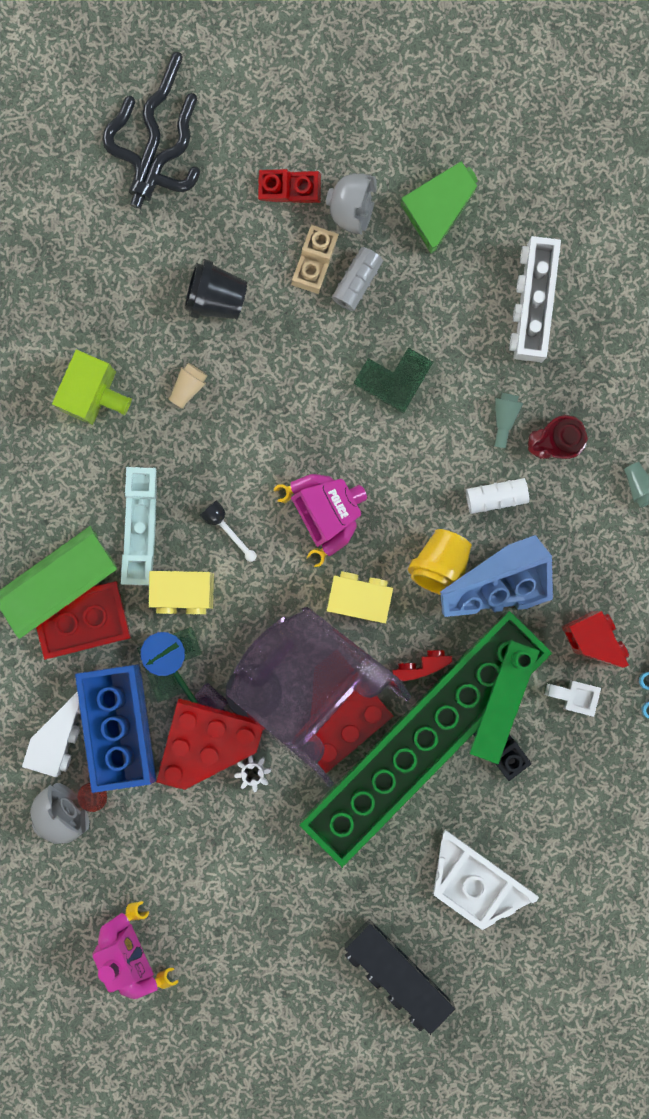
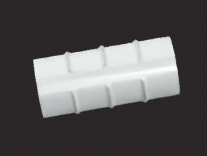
[466,478,529,514]

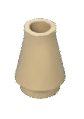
[169,363,208,408]

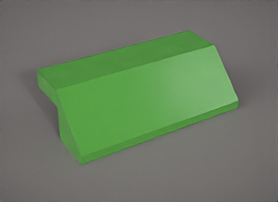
[0,526,117,639]

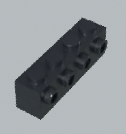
[345,919,456,1035]

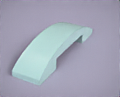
[121,467,157,586]

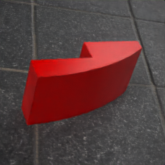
[258,169,321,203]
[392,650,452,682]

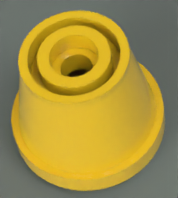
[408,529,472,595]

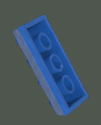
[75,664,157,793]

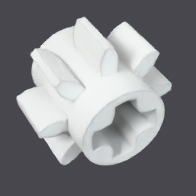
[234,755,271,792]

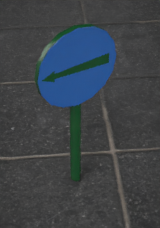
[141,632,199,704]

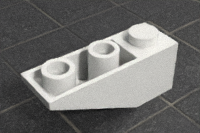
[22,692,81,777]

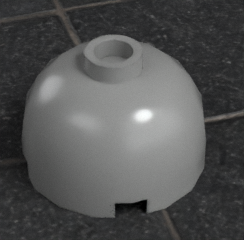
[326,173,377,235]
[30,783,90,844]

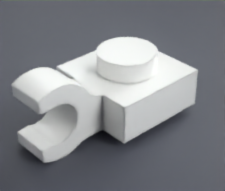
[544,680,601,717]

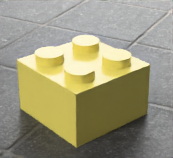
[149,571,214,614]
[327,571,393,624]

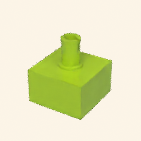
[52,349,132,425]

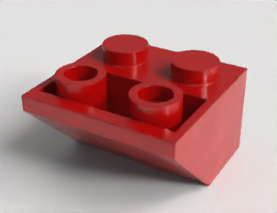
[561,611,629,668]

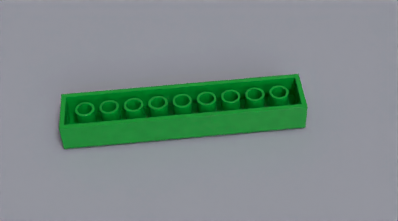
[299,611,552,868]

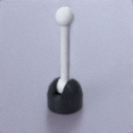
[199,500,257,562]

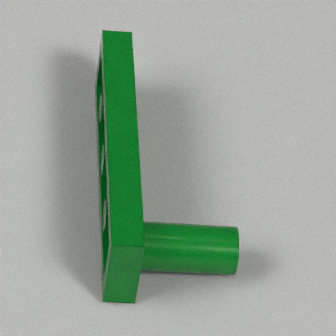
[469,640,539,764]

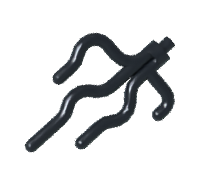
[102,52,200,209]

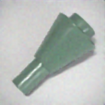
[494,393,523,448]

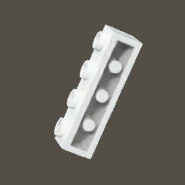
[509,236,561,363]

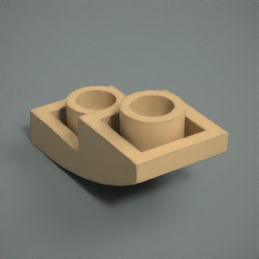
[291,225,339,294]

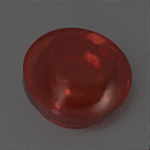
[77,782,108,812]

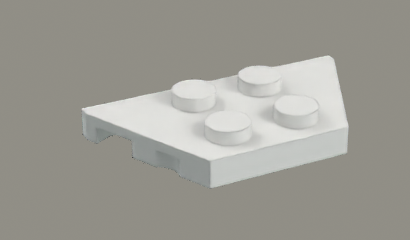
[433,829,539,930]

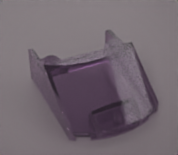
[226,607,411,788]

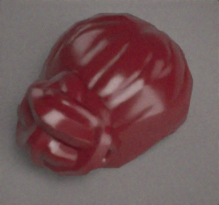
[527,415,588,459]

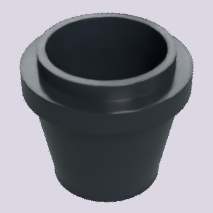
[185,259,247,320]

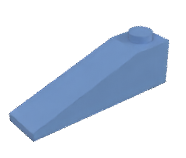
[440,535,553,617]

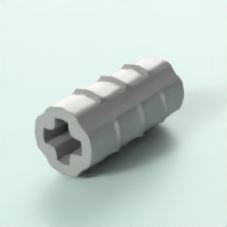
[332,247,384,311]

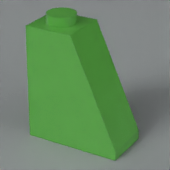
[400,161,478,254]

